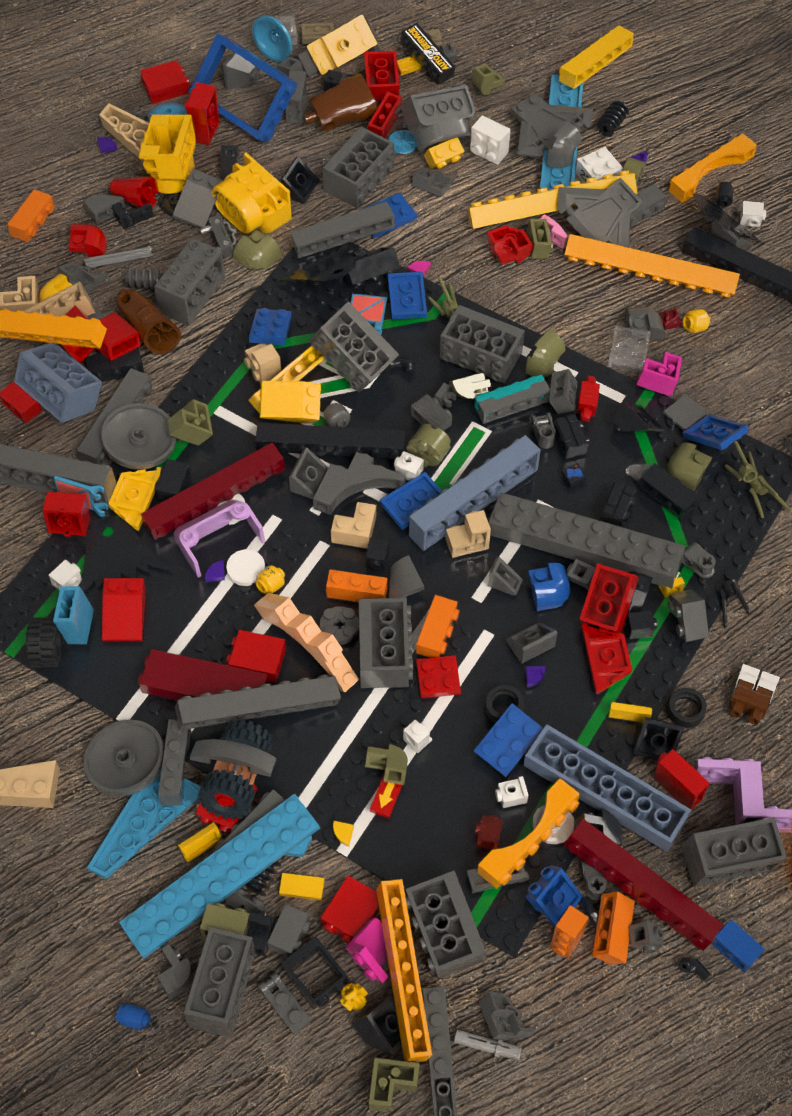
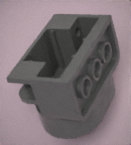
[394,85,475,154]

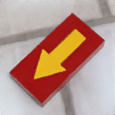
[370,773,403,819]

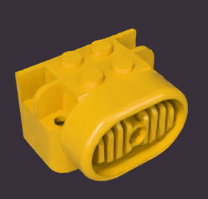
[139,115,196,194]
[211,153,292,234]

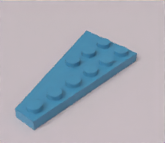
[87,770,201,879]

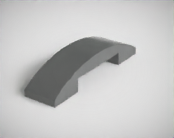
[190,739,276,777]

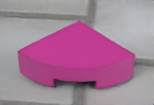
[407,261,431,277]

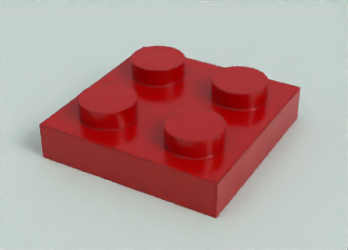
[416,655,461,698]

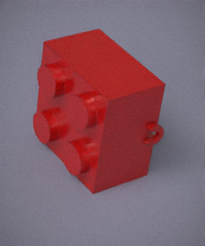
[43,492,90,537]

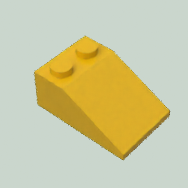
[260,381,321,424]

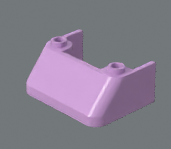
[174,500,265,578]

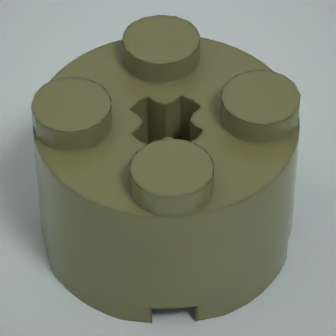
[406,424,451,467]

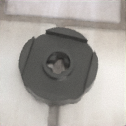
[320,607,359,645]

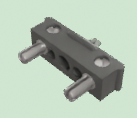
[200,213,237,258]

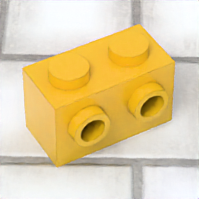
[424,138,465,169]

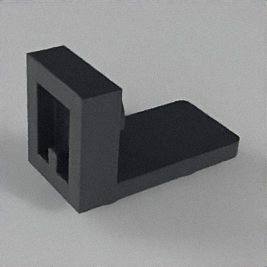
[221,145,240,179]
[112,203,153,229]

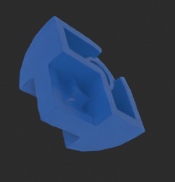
[528,563,570,611]

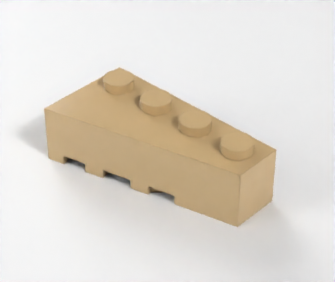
[99,103,149,162]
[23,282,95,316]
[0,760,60,808]

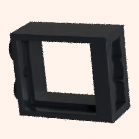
[281,936,348,1010]

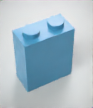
[53,586,94,644]

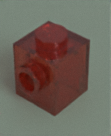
[475,815,503,850]

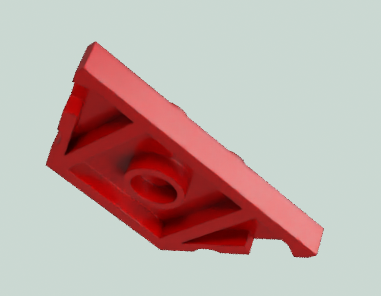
[581,623,632,694]

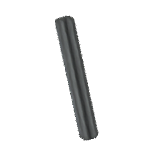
[84,246,153,268]

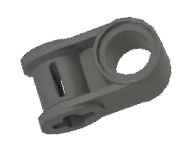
[530,413,555,449]
[682,542,716,579]
[580,860,607,901]

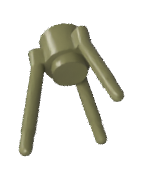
[428,276,458,318]
[725,441,758,482]
[749,475,791,518]

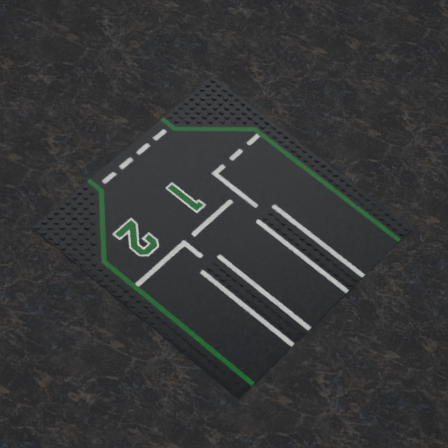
[0,225,792,957]

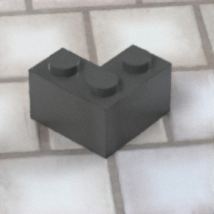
[668,590,709,642]

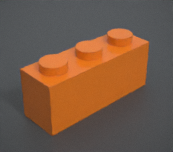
[7,189,54,242]
[326,570,387,602]
[416,595,460,658]
[592,892,635,965]
[550,905,589,958]

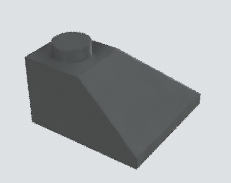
[223,44,259,90]

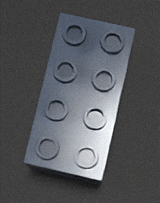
[14,343,102,423]

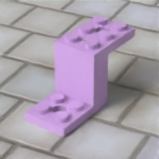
[694,757,792,833]

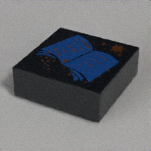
[561,463,587,487]

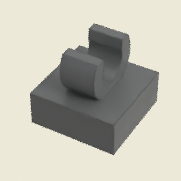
[440,42,457,61]
[435,383,456,407]

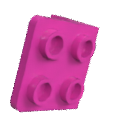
[345,917,388,983]

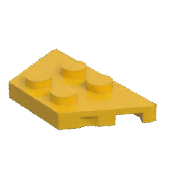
[108,467,162,531]

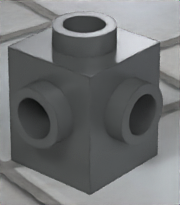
[628,920,664,953]

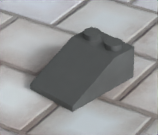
[172,169,223,228]

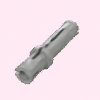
[454,1029,522,1061]

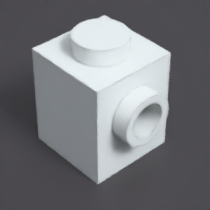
[740,201,766,227]
[394,451,424,481]
[49,560,82,591]

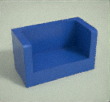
[711,919,765,974]

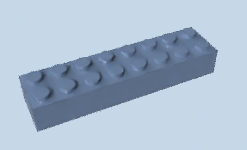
[409,435,540,551]
[523,724,691,852]

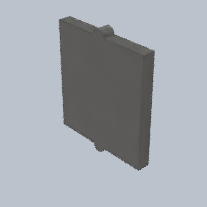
[663,394,707,431]

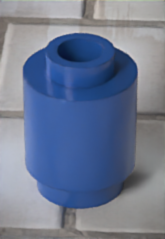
[116,1003,151,1031]

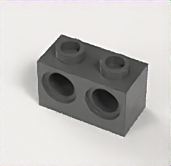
[549,369,578,414]

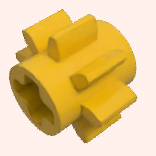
[339,983,368,1011]

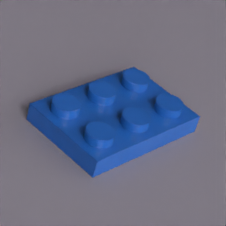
[364,192,417,239]
[388,272,427,320]
[249,308,292,345]
[683,414,749,450]
[380,472,442,530]
[474,704,544,777]

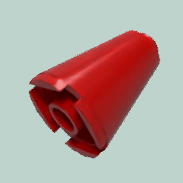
[110,176,158,208]

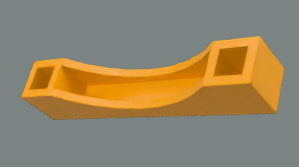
[669,134,757,203]
[477,778,580,889]

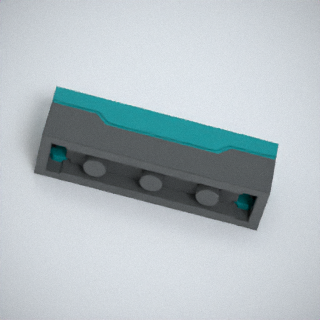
[475,375,550,424]

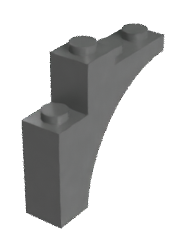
[313,452,406,515]

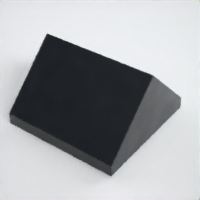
[281,156,320,204]
[632,717,685,760]

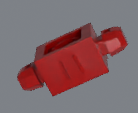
[576,376,600,422]

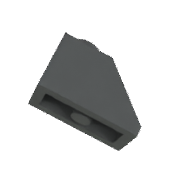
[84,194,126,225]

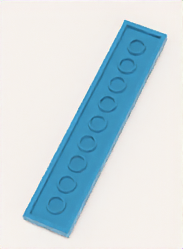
[540,74,583,190]
[119,794,320,959]

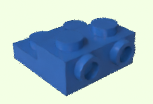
[525,865,583,927]

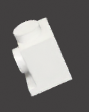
[403,720,432,753]
[495,776,528,808]

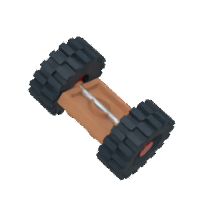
[198,720,273,820]

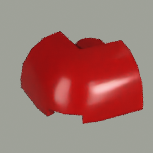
[68,224,107,257]
[487,225,533,265]

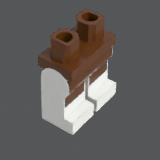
[729,664,780,725]

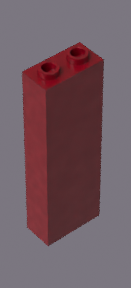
[138,649,269,701]

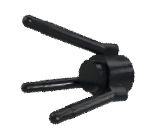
[719,579,751,629]

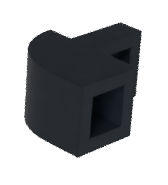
[574,809,622,846]
[247,912,275,957]

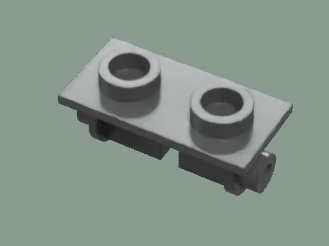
[224,887,268,913]

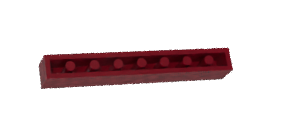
[141,443,285,540]
[564,819,723,951]

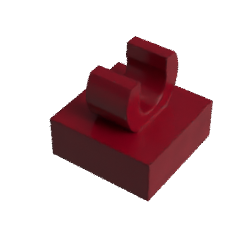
[659,308,682,330]

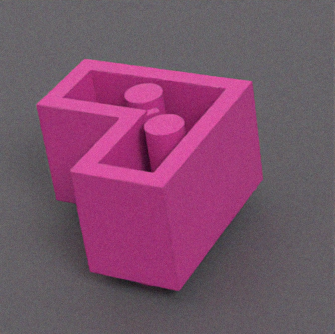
[636,352,682,396]

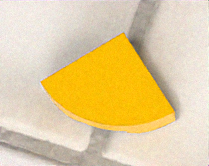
[333,821,354,847]

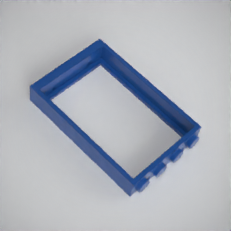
[189,33,298,142]

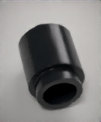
[716,181,733,207]

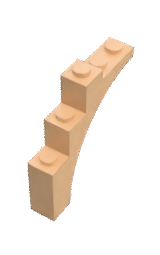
[254,593,359,692]

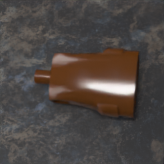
[303,74,377,131]
[116,289,181,355]

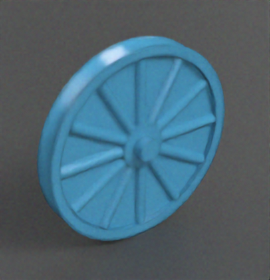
[389,130,417,154]

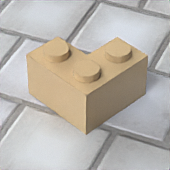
[0,276,39,312]
[244,344,281,384]
[331,502,376,549]
[446,510,491,558]

